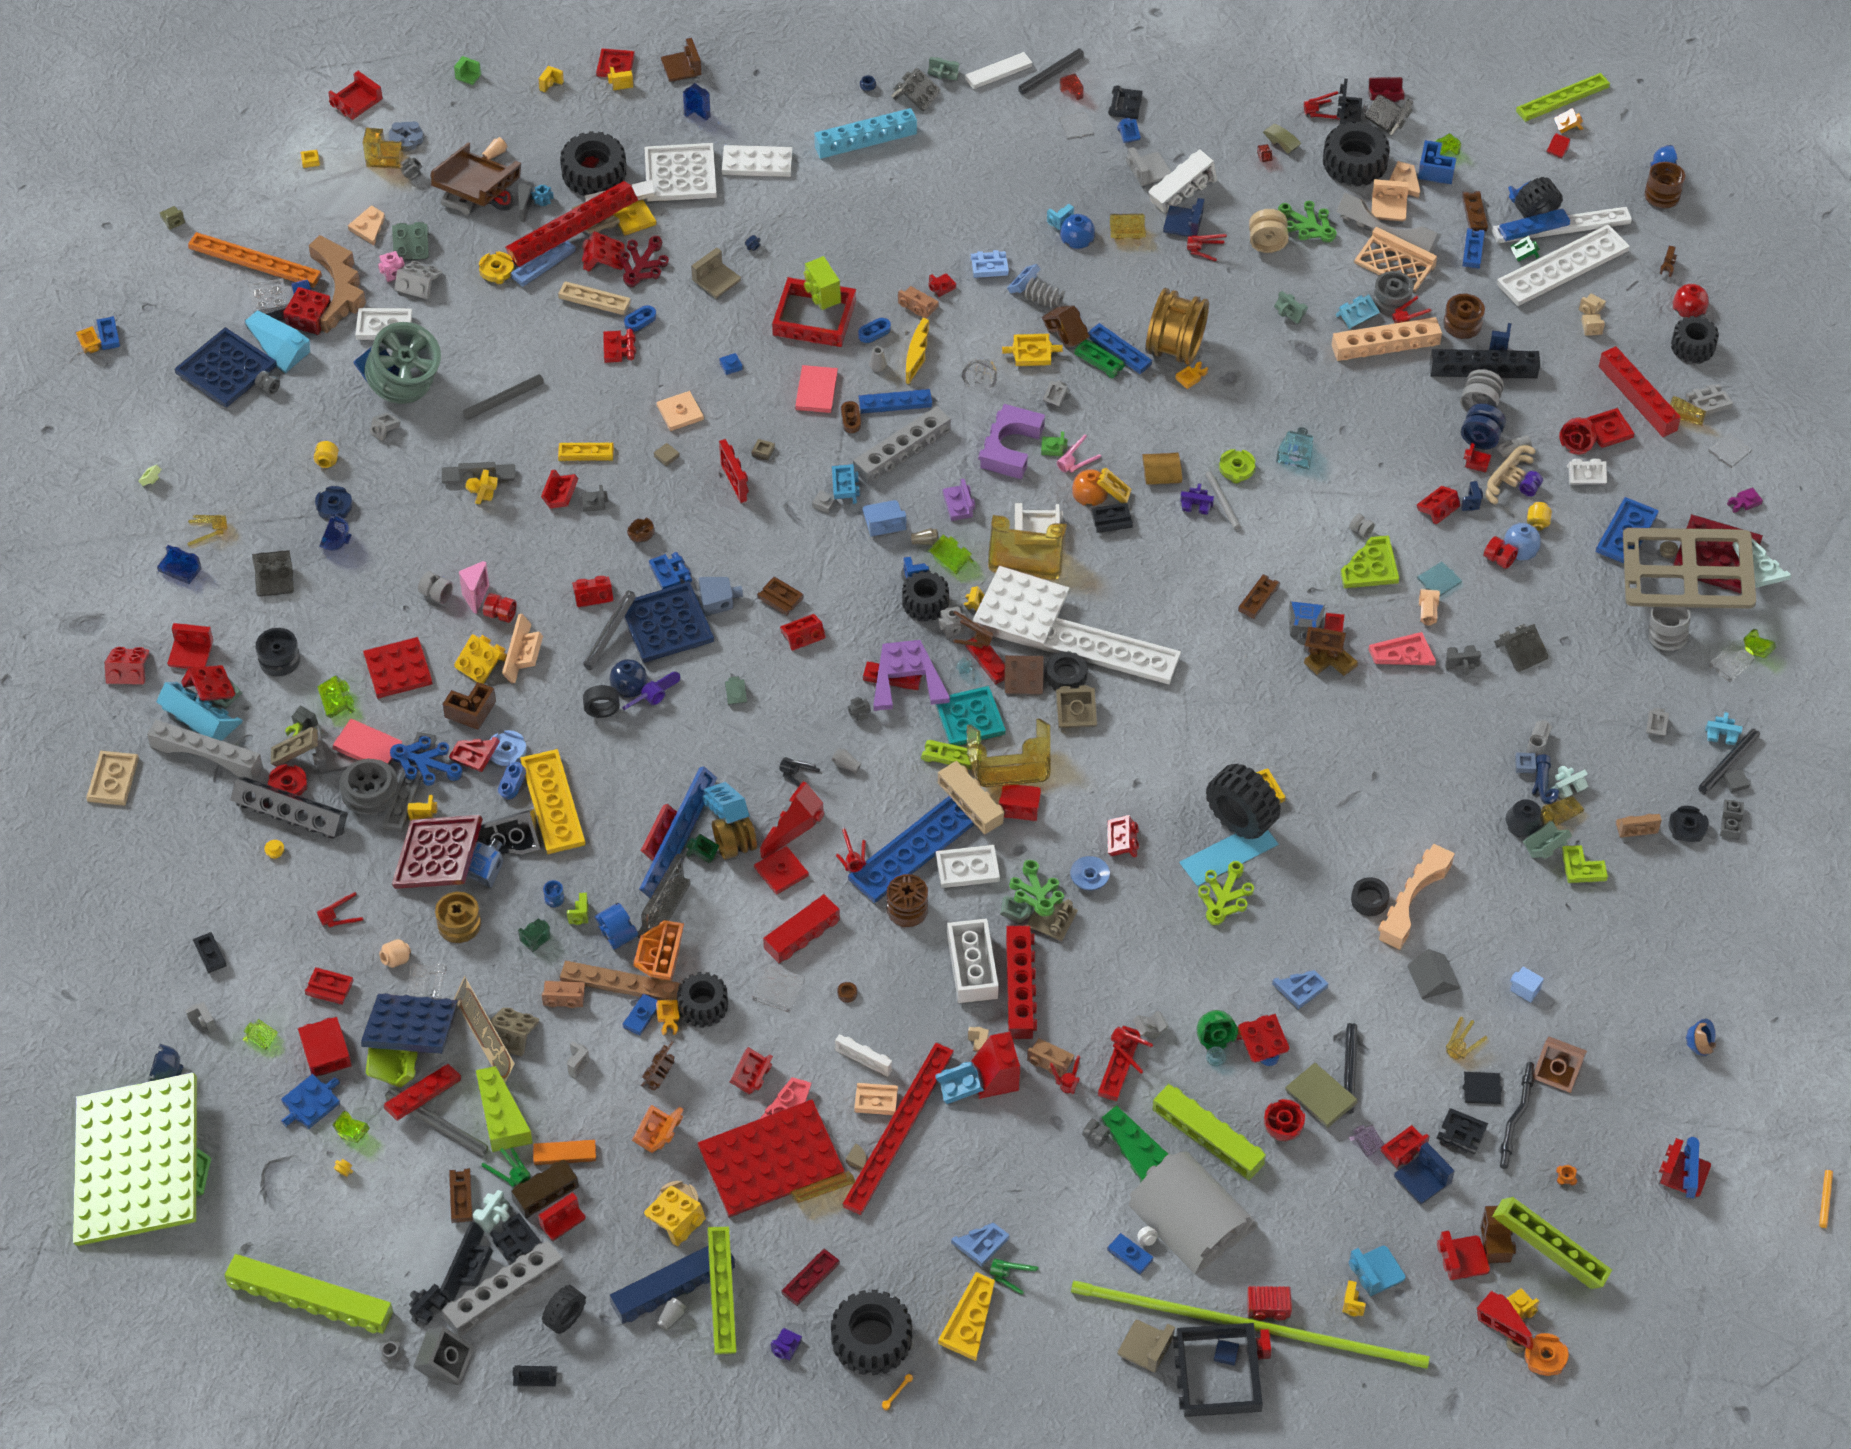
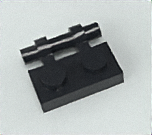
[1436,1108,1488,1154]
[490,1213,542,1264]

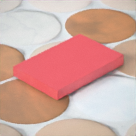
[795,365,838,413]
[332,719,402,764]

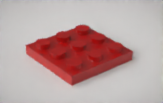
[363,637,433,699]

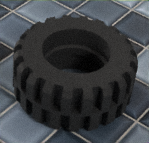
[1323,122,1390,186]
[560,131,627,196]
[1206,764,1281,839]
[831,1289,912,1376]

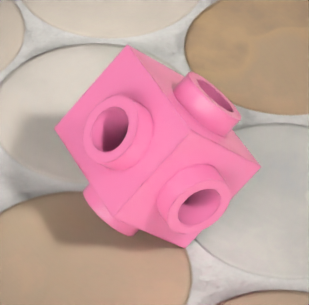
[378,251,405,282]

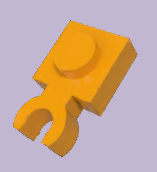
[1175,361,1208,389]
[656,1000,679,1035]

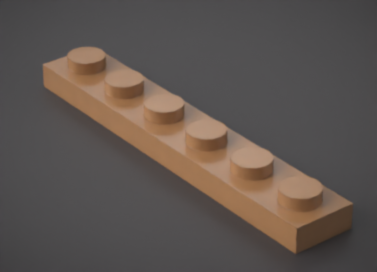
[560,960,681,1000]

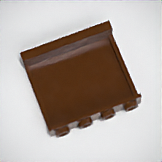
[430,142,521,207]

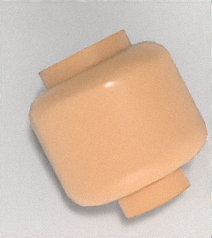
[379,939,411,968]

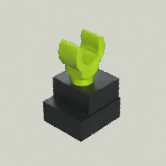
[285,705,318,736]

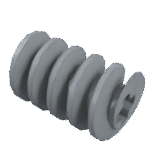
[1025,278,1065,310]

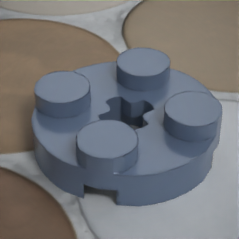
[389,121,423,151]

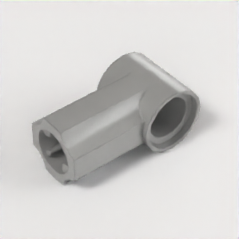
[1526,720,1552,757]

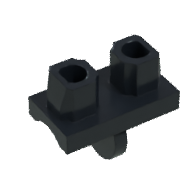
[409,1283,447,1325]

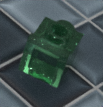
[518,918,551,952]

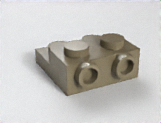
[1056,685,1097,728]

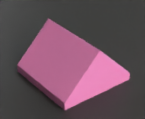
[459,561,489,614]

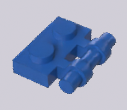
[649,552,692,590]

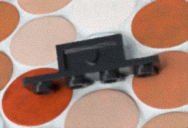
[439,1221,493,1303]

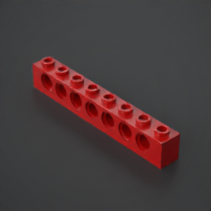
[505,181,638,267]

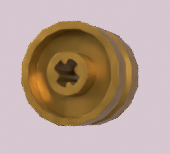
[435,891,481,943]

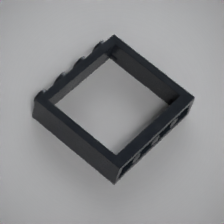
[1173,1323,1263,1417]

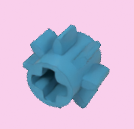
[532,185,554,206]

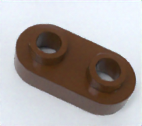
[841,401,861,433]

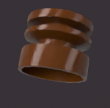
[1644,162,1686,208]
[887,874,928,927]

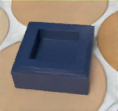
[1214,1339,1239,1366]

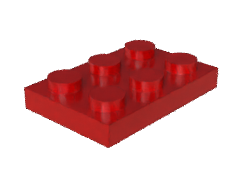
[719,439,749,503]

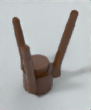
[953,611,993,648]

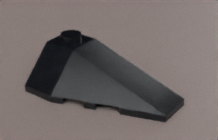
[477,809,541,854]

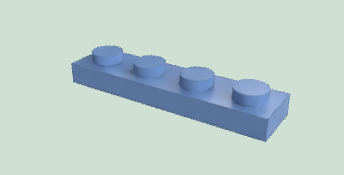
[511,240,576,287]

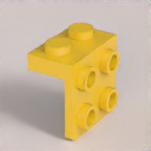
[454,634,507,684]
[644,1186,706,1247]

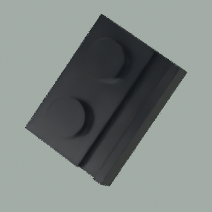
[1091,503,1133,533]

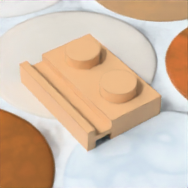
[854,1083,898,1115]

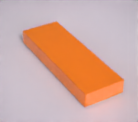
[533,1140,596,1165]

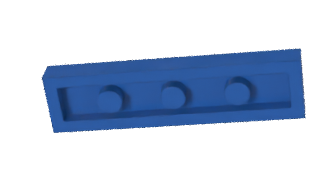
[1499,209,1570,241]
[1088,323,1152,374]
[859,389,932,414]

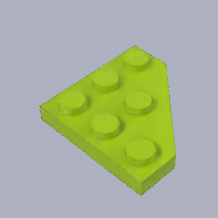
[1340,535,1399,589]

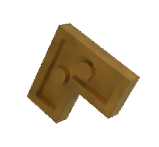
[1304,649,1358,676]

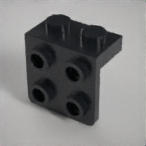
[1337,78,1363,125]

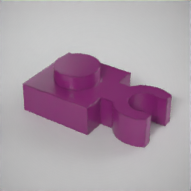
[1727,487,1763,513]

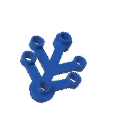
[390,736,462,786]

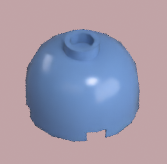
[1504,523,1541,560]

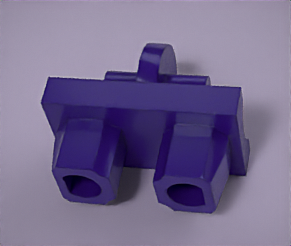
[1180,483,1214,515]

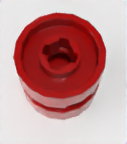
[1483,536,1519,569]
[483,593,517,623]

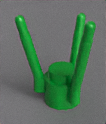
[481,1147,531,1187]
[990,1258,1039,1295]

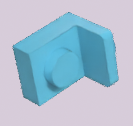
[1047,204,1074,230]

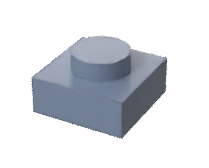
[1515,753,1536,774]

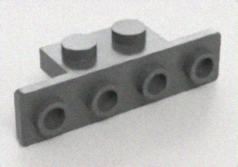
[442,462,515,484]

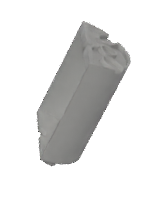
[1129,1152,1258,1275]

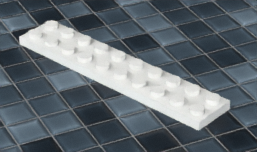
[990,618,1181,685]

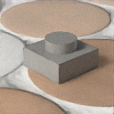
[812,490,837,513]

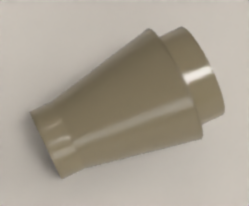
[911,528,939,546]

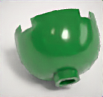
[1196,1010,1238,1051]

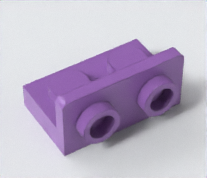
[943,479,975,521]

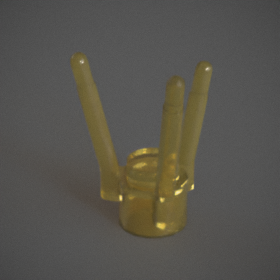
[187,515,228,546]
[1445,1016,1488,1060]

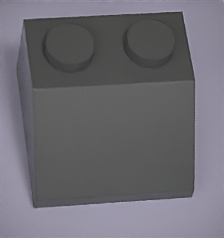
[413,1326,474,1385]

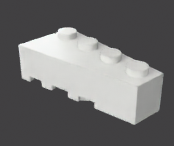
[1149,149,1217,213]

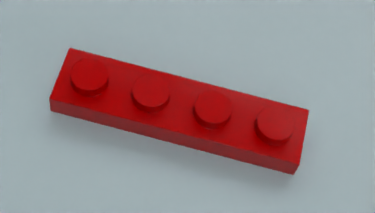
[1098,1026,1141,1102]
[384,1063,461,1121]

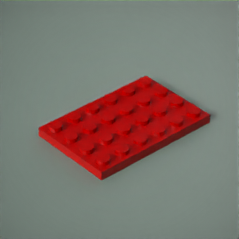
[697,1099,844,1218]

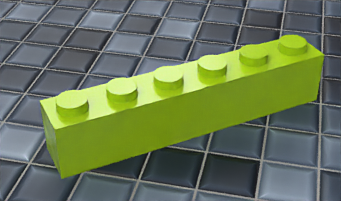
[1152,1084,1266,1181]
[1492,1197,1612,1289]

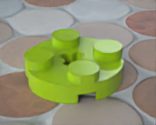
[1219,449,1255,484]

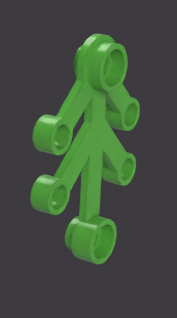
[1278,201,1337,242]
[1009,860,1064,917]

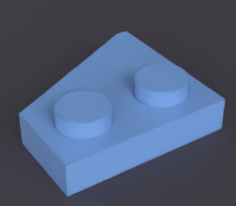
[1272,970,1328,1010]
[951,1223,1009,1267]

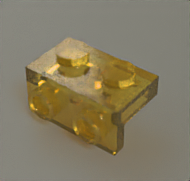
[1109,213,1146,240]

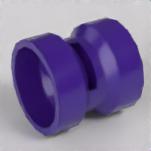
[1519,471,1543,497]

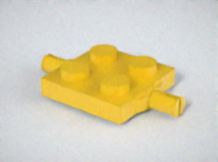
[1002,334,1063,366]

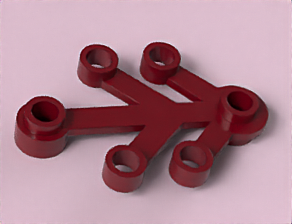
[619,235,669,287]

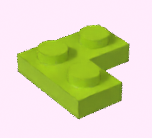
[1561,845,1608,883]

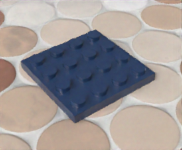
[174,327,277,408]
[618,582,714,663]
[361,993,458,1054]

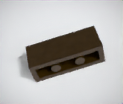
[511,1159,579,1219]

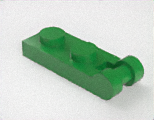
[1074,339,1125,378]

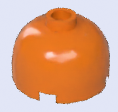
[1072,469,1108,506]

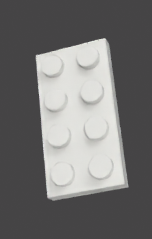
[722,145,793,177]

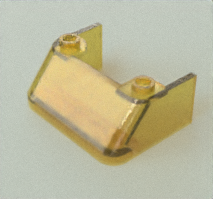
[967,718,1051,787]

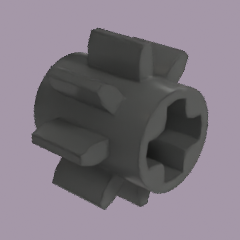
[400,157,422,179]
[848,697,871,721]

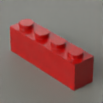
[763,894,840,964]

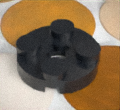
[1668,806,1709,842]

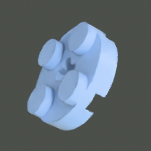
[490,730,527,766]

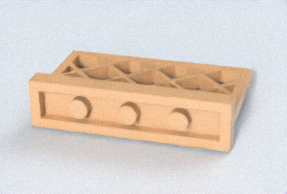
[1354,227,1437,292]

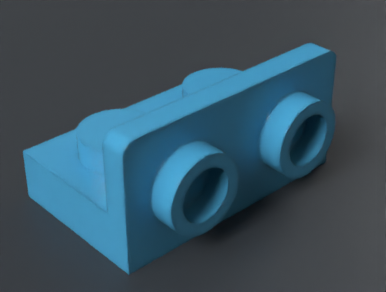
[832,464,860,504]
[935,1062,984,1104]

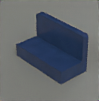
[1489,323,1512,350]

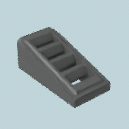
[518,184,533,222]

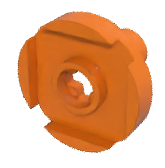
[1524,1333,1569,1376]

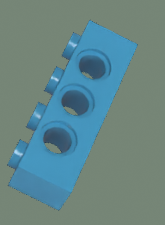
[703,782,749,824]

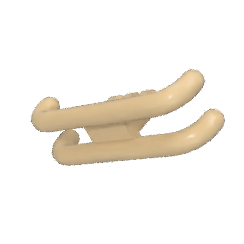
[1485,445,1536,504]

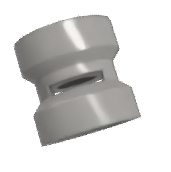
[1349,513,1375,538]

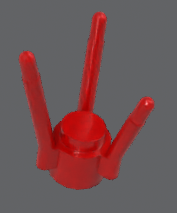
[1303,91,1340,119]
[1187,234,1227,261]
[1392,296,1434,324]
[836,828,866,872]
[316,892,364,928]
[1110,1027,1153,1074]
[1050,1055,1080,1094]

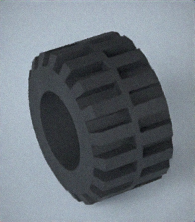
[1514,177,1563,218]
[1671,316,1719,363]
[902,571,949,621]
[677,972,728,1028]

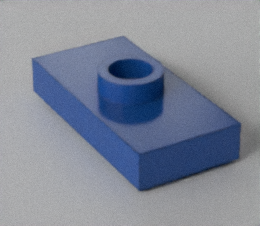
[622,994,657,1036]
[1107,1233,1154,1274]

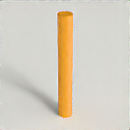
[1819,1170,1833,1228]

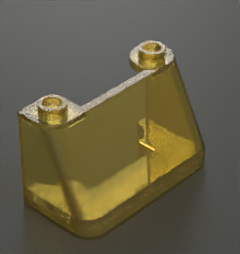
[988,515,1067,580]

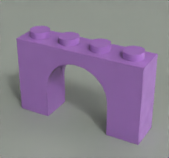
[978,404,1045,479]

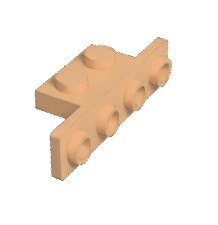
[502,614,543,684]

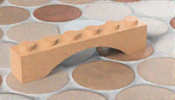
[1378,844,1455,950]

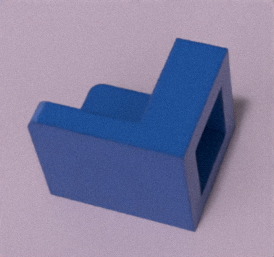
[903,556,929,579]

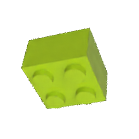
[803,256,841,310]

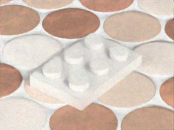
[355,308,412,340]
[936,845,1000,888]

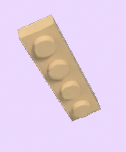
[558,281,631,315]

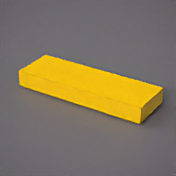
[558,442,614,461]

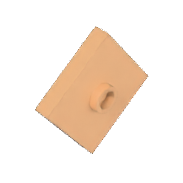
[656,391,704,431]

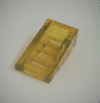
[1670,396,1706,426]
[1541,796,1584,826]

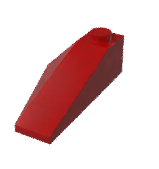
[760,781,825,859]

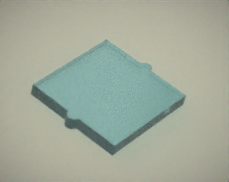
[1417,561,1462,597]

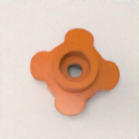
[1556,1165,1577,1186]

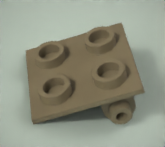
[1026,897,1078,941]

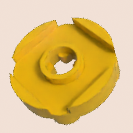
[479,251,514,284]

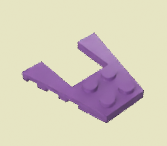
[873,640,950,711]

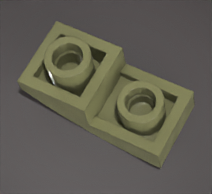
[1263,124,1302,154]

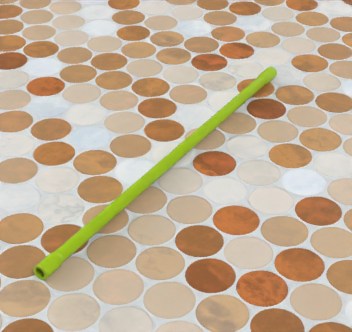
[1071,1280,1430,1369]

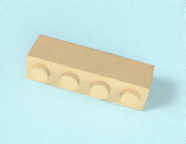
[938,761,1004,835]

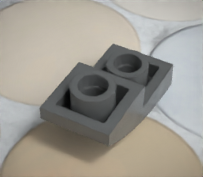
[1720,799,1744,839]

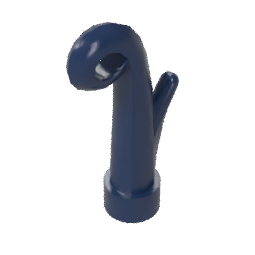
[1532,754,1559,804]

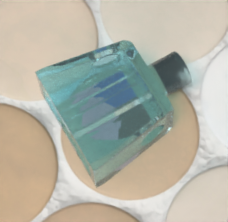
[1276,427,1313,470]

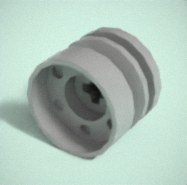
[1460,370,1504,412]
[1649,607,1691,651]

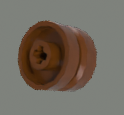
[1443,293,1485,339]

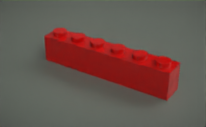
[1598,346,1681,438]

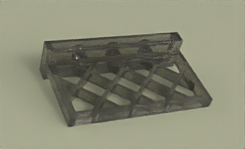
[637,854,691,939]

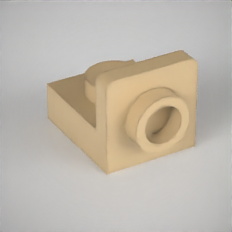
[1579,293,1606,315]
[1581,314,1605,335]
[968,1027,989,1053]

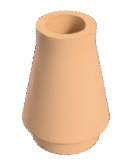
[482,137,508,160]

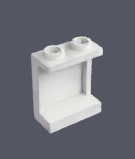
[1015,503,1063,544]

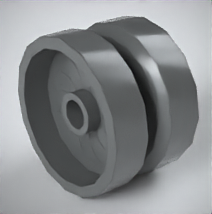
[1373,271,1414,316]

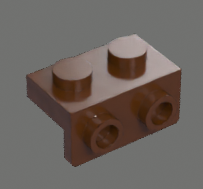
[1304,626,1346,658]

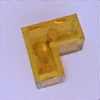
[362,128,404,169]

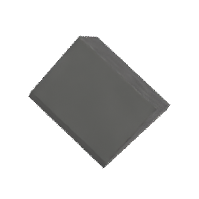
[1407,949,1460,999]

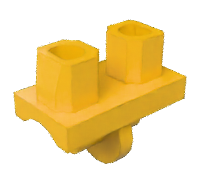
[465,469,498,504]

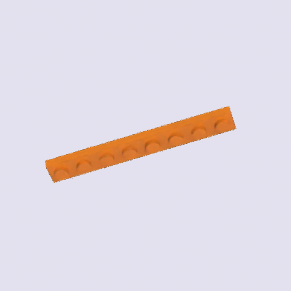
[188,232,322,288]

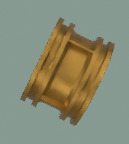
[1145,288,1209,365]

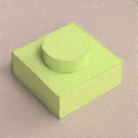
[138,465,162,486]

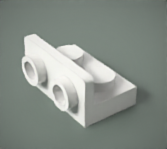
[1567,459,1607,485]

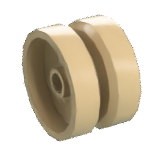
[1249,209,1289,253]

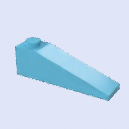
[245,310,310,374]

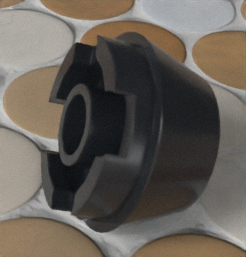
[1505,799,1545,838]

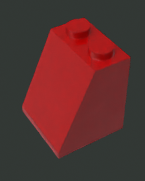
[970,1031,1020,1099]

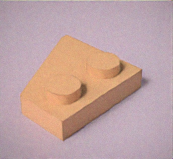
[1389,161,1420,198]
[348,205,385,245]

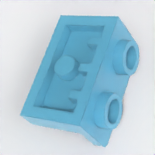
[1336,295,1380,329]

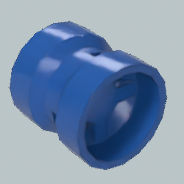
[543,880,564,908]

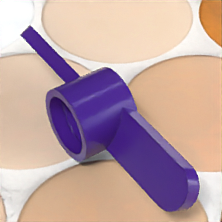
[622,671,681,710]

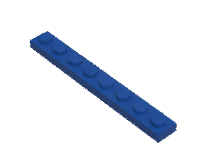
[639,766,717,901]

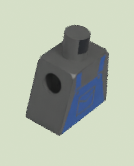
[1288,601,1325,645]

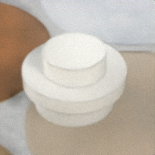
[1137,1226,1158,1246]

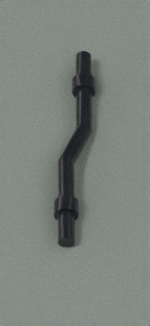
[1500,1062,1535,1169]

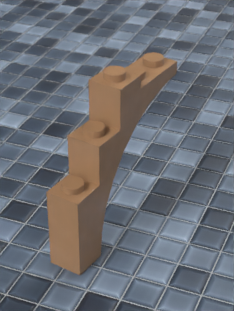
[308,235,366,333]

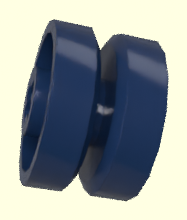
[1460,404,1506,450]

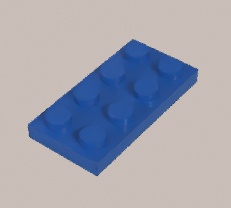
[1595,497,1659,563]

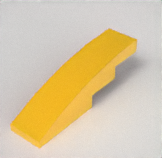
[906,318,929,384]

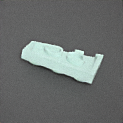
[1733,538,1791,588]

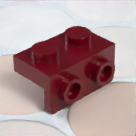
[1368,77,1405,102]

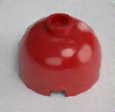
[1672,284,1709,318]
[1559,417,1597,455]
[1264,1099,1305,1142]

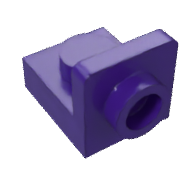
[771,1328,802,1361]

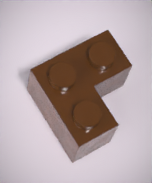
[1042,305,1090,348]
[442,682,496,730]
[1480,1206,1516,1264]

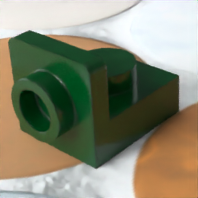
[686,834,720,863]

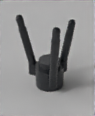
[779,757,820,787]

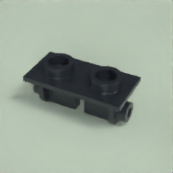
[512,1365,558,1387]

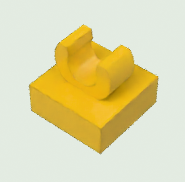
[964,586,985,612]

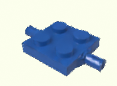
[281,1074,340,1129]

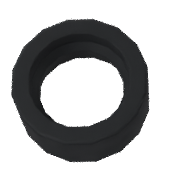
[583,685,620,718]
[1351,877,1390,916]

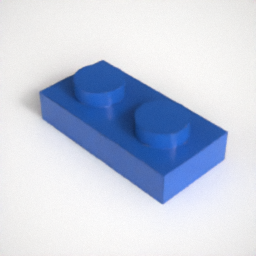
[96,316,120,350]

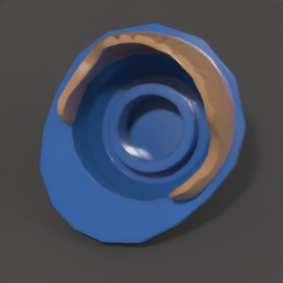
[1685,1018,1716,1056]

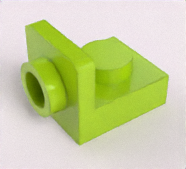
[567,892,589,925]

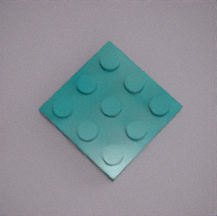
[935,686,1006,746]

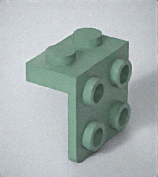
[392,222,429,260]

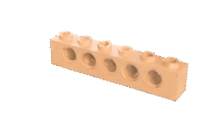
[1332,317,1442,361]

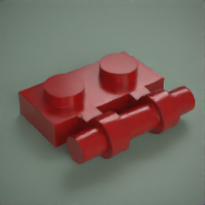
[603,329,636,363]

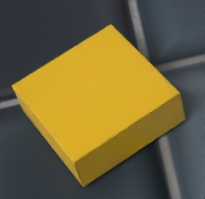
[300,149,320,168]

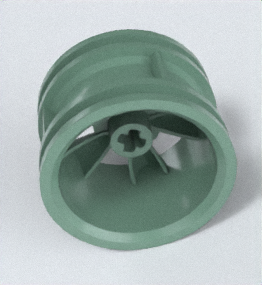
[365,322,441,404]

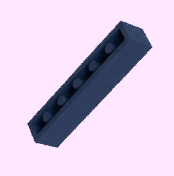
[610,1246,735,1324]

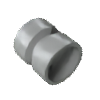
[418,571,453,604]

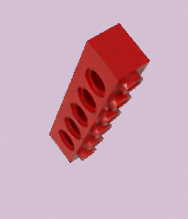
[1006,926,1037,1039]

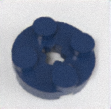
[315,486,353,519]

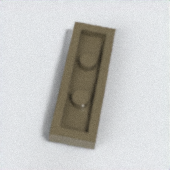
[270,727,318,766]

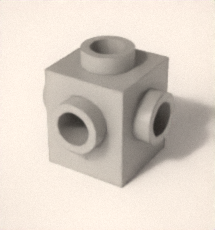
[938,606,966,639]

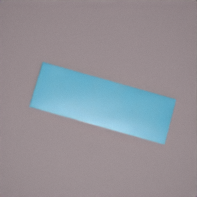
[1179,830,1279,886]

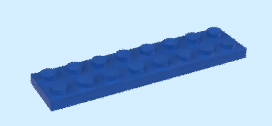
[848,796,975,903]

